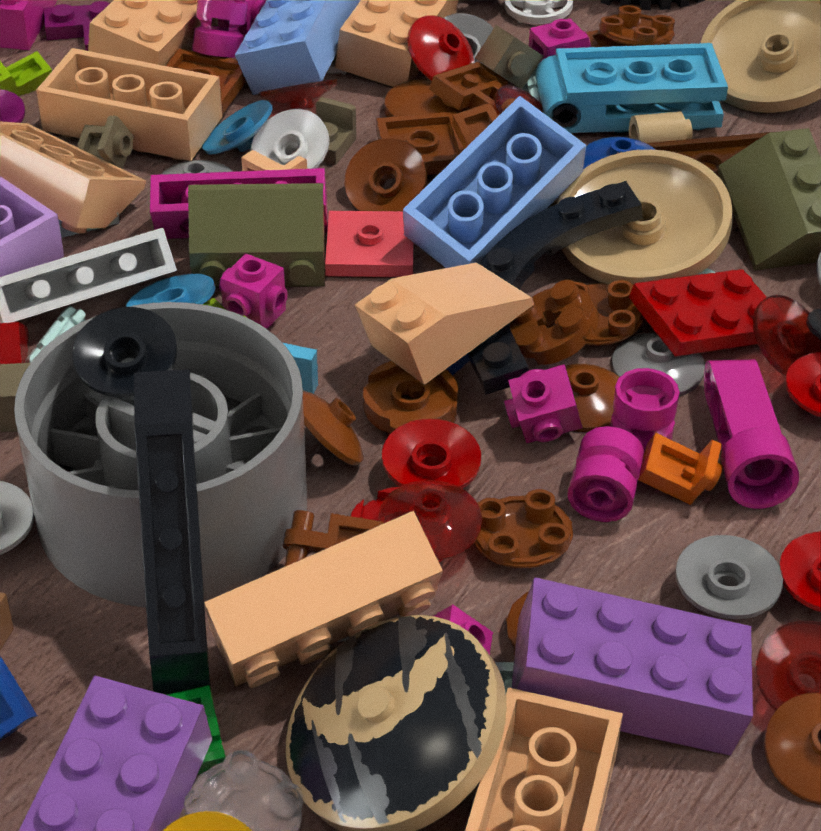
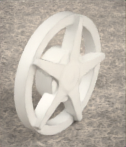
[505,0,573,24]

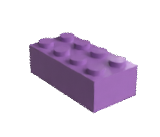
[511,577,753,756]
[19,675,212,831]

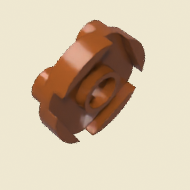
[510,280,599,365]
[363,361,458,437]

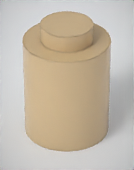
[629,111,693,143]

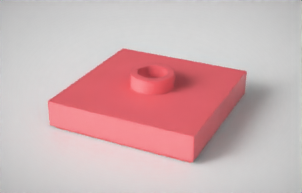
[325,211,414,278]

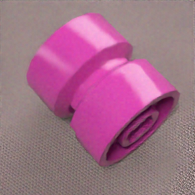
[192,0,248,58]
[610,368,680,452]
[568,426,644,522]

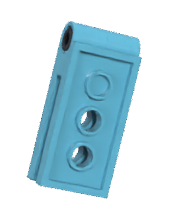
[535,43,728,133]

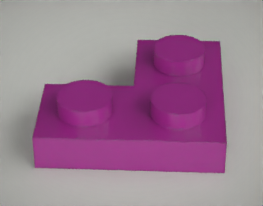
[44,1,110,51]

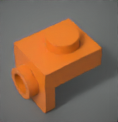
[638,433,723,505]

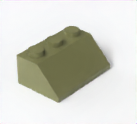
[717,128,821,271]
[188,183,325,288]

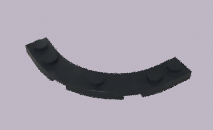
[467,181,643,395]

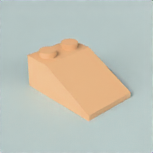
[355,262,534,385]

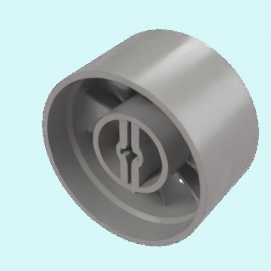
[14,302,307,607]

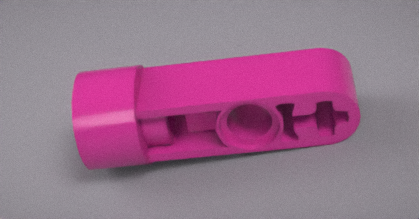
[704,359,799,509]

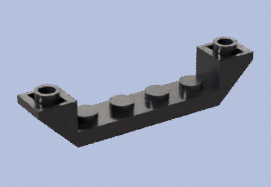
[134,369,211,695]

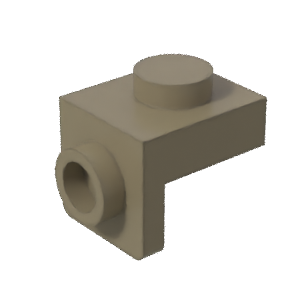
[77,116,134,169]

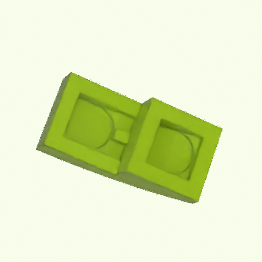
[0,51,52,96]

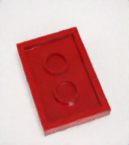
[628,269,791,357]

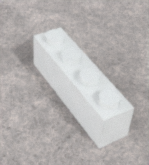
[0,228,177,323]

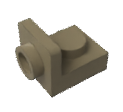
[316,97,356,165]

